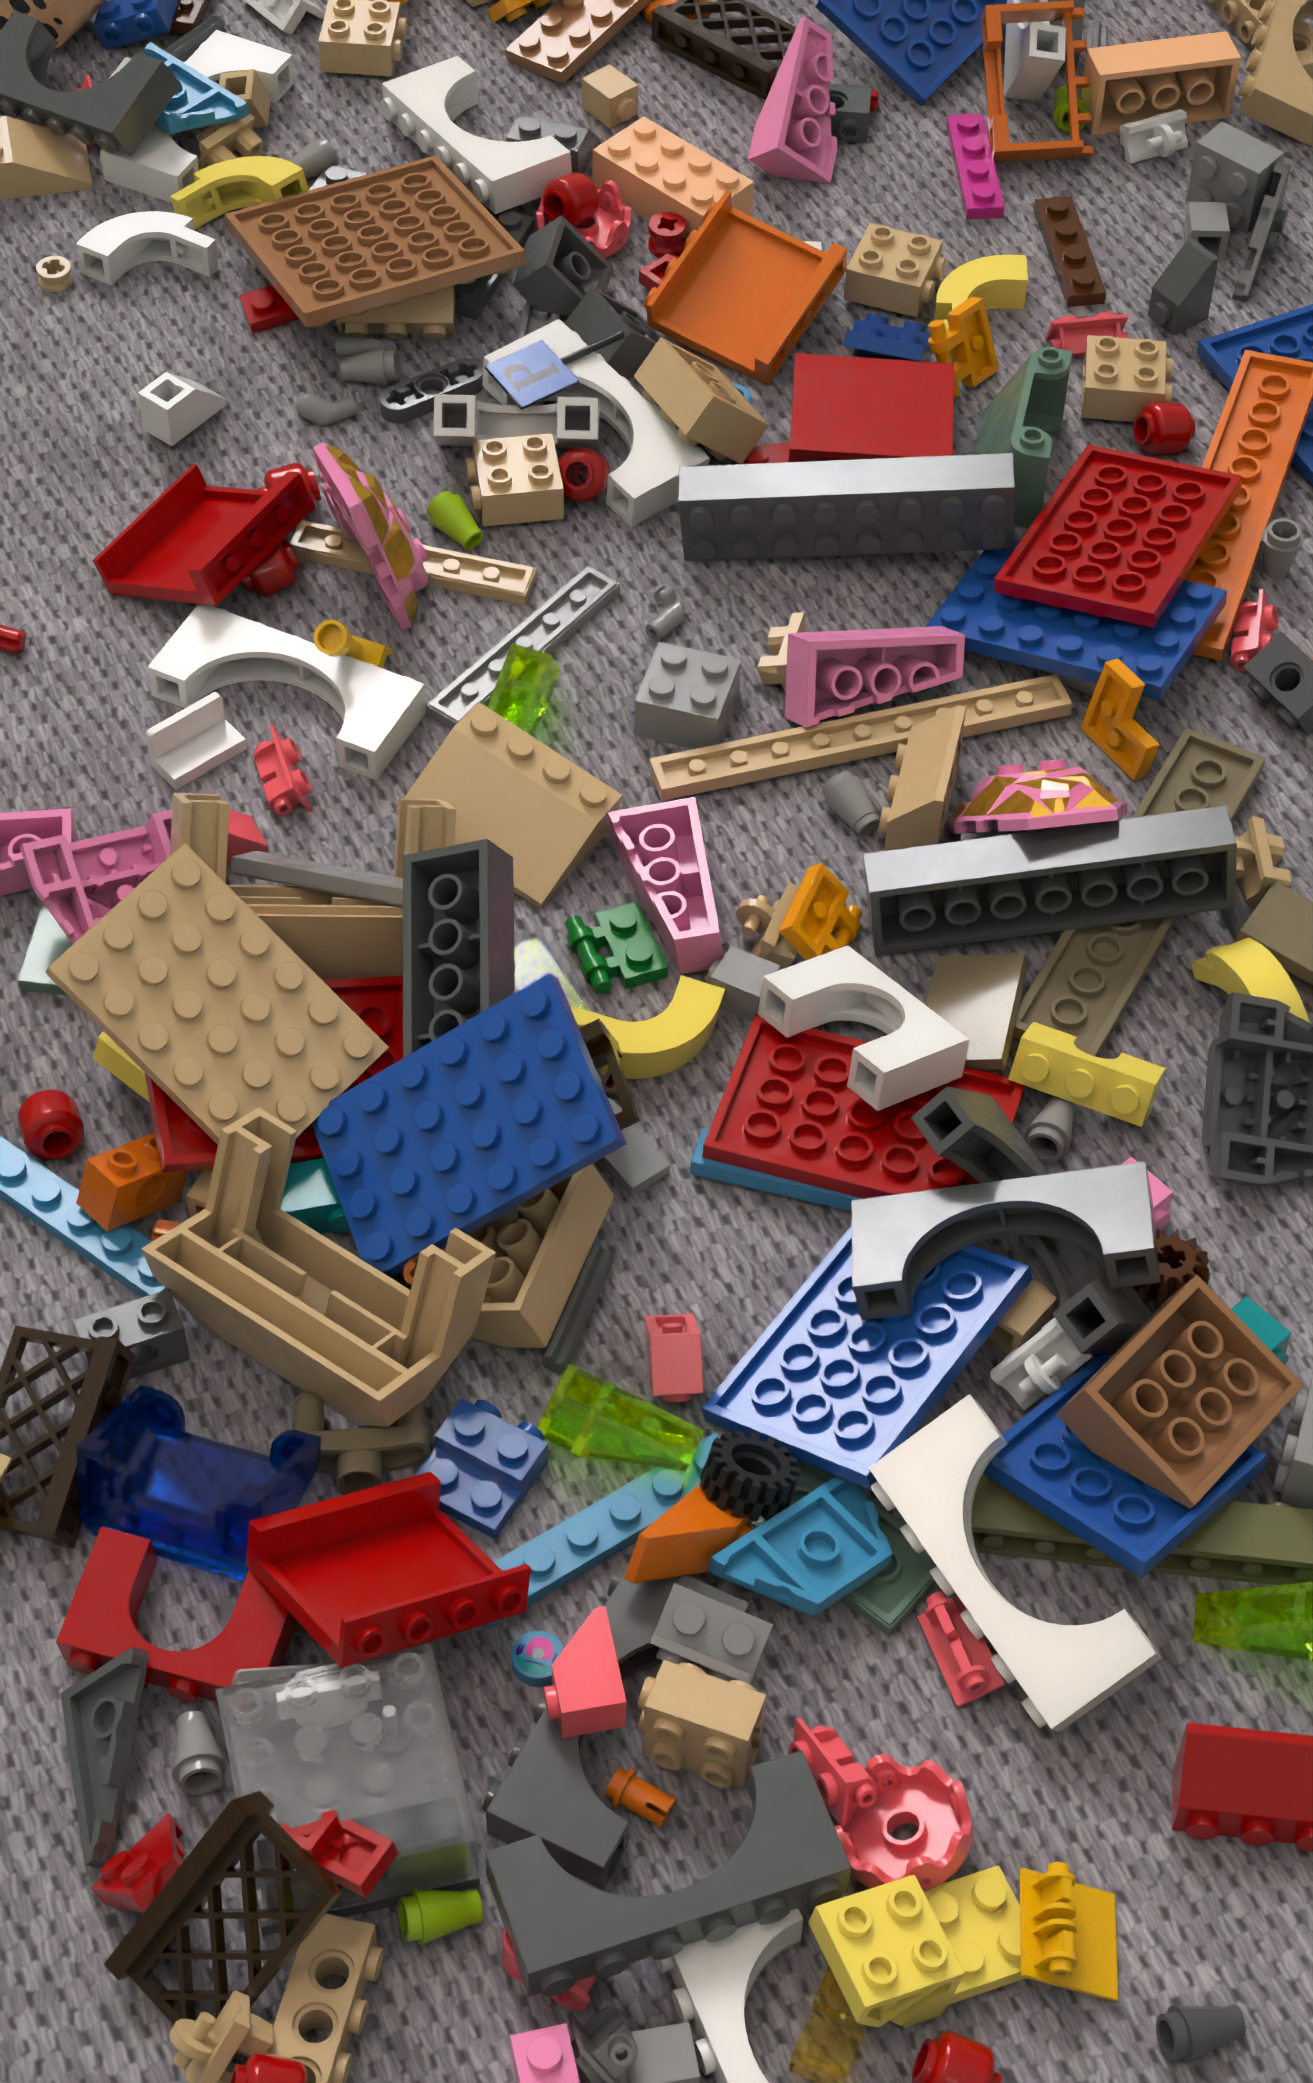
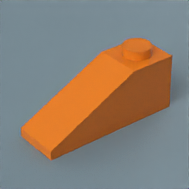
[624,1484,753,1583]

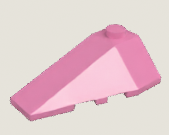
[748,16,838,184]

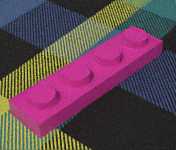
[946,113,1004,219]

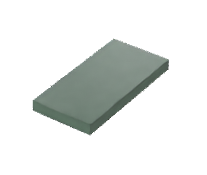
[750,1455,937,1637]

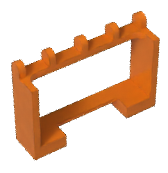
[981,0,1094,162]

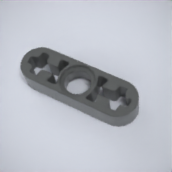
[380,358,484,424]

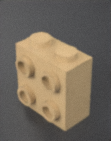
[318,0,407,77]
[844,223,946,318]
[1081,335,1173,422]
[465,433,564,527]
[637,1660,766,1789]

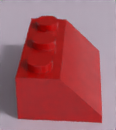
[1172,1722,1313,1852]

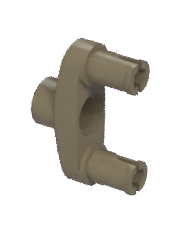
[288,1393,431,1494]

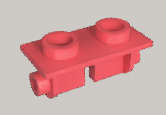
[1045,312,1129,357]
[1230,589,1279,672]
[253,726,313,816]
[917,1591,1006,1708]
[789,1717,878,1827]

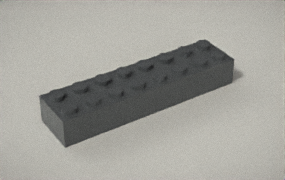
[678,453,1015,561]
[863,805,1237,956]
[403,839,518,1228]

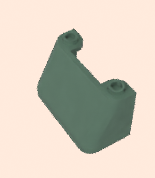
[973,347,1073,529]

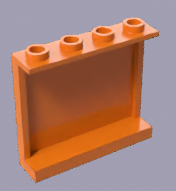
[644,190,847,385]

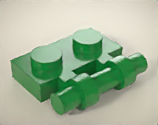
[565,901,668,994]

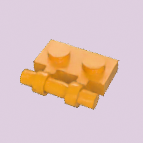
[928,297,999,398]
[779,862,862,960]

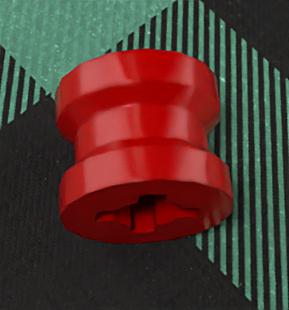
[648,212,686,258]

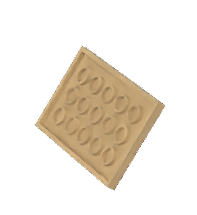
[45,843,389,1145]

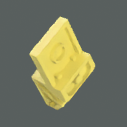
[808,1865,1025,2028]

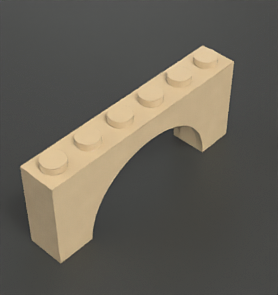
[1238,0,1313,147]

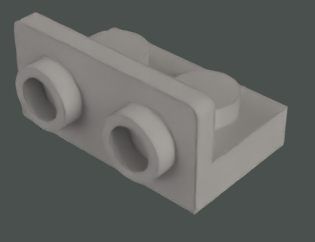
[650,1583,773,1684]

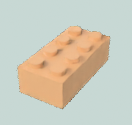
[1080,31,1241,135]
[592,116,754,240]

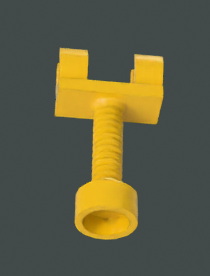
[314,620,393,670]

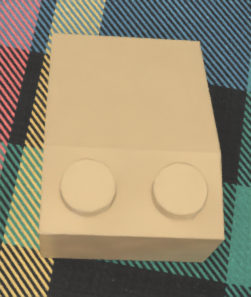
[0,116,93,200]

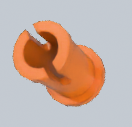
[604,1767,678,1829]

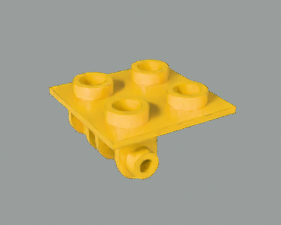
[1019,1862,1118,2002]

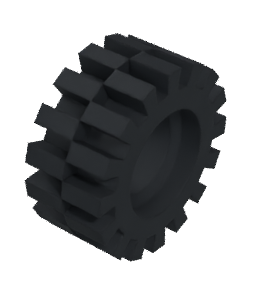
[700,1431,801,1522]

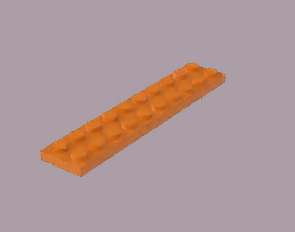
[1184,350,1313,661]

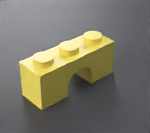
[1008,1022,1166,1127]

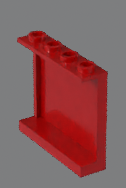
[788,353,954,462]
[93,464,315,606]
[246,1471,531,1668]

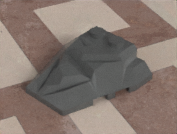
[1202,992,1313,1187]

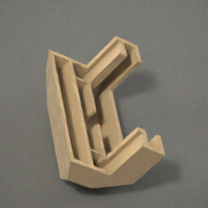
[170,793,456,980]
[141,1107,496,1426]

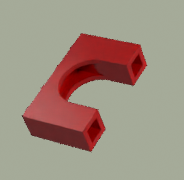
[56,1527,296,1716]

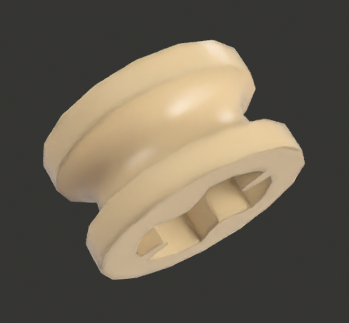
[36,256,73,292]

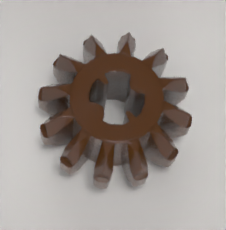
[1132,1228,1210,1309]

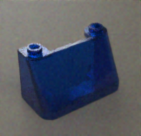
[76,1385,321,1581]

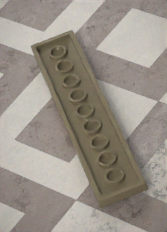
[1012,727,1266,1057]

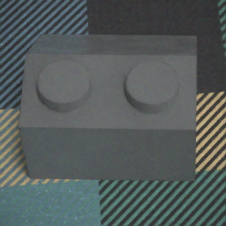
[506,116,599,174]
[513,215,613,316]
[564,287,661,380]

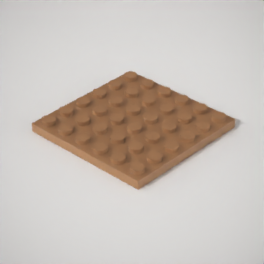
[224,155,526,328]

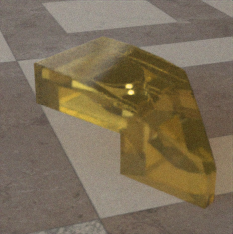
[789,1965,864,2083]

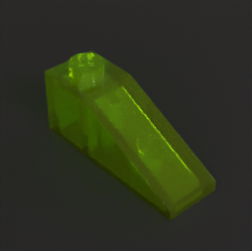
[488,643,561,736]
[537,1363,705,1471]
[1193,1582,1313,1661]

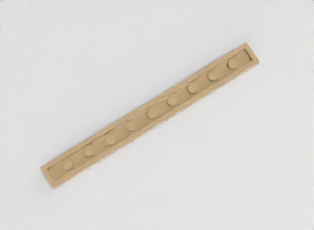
[649,674,1072,801]

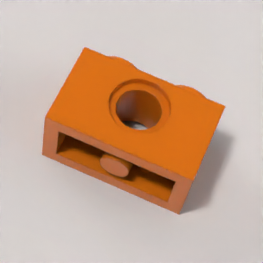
[76,1132,188,1232]

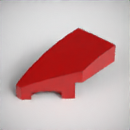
[280,1809,399,1898]

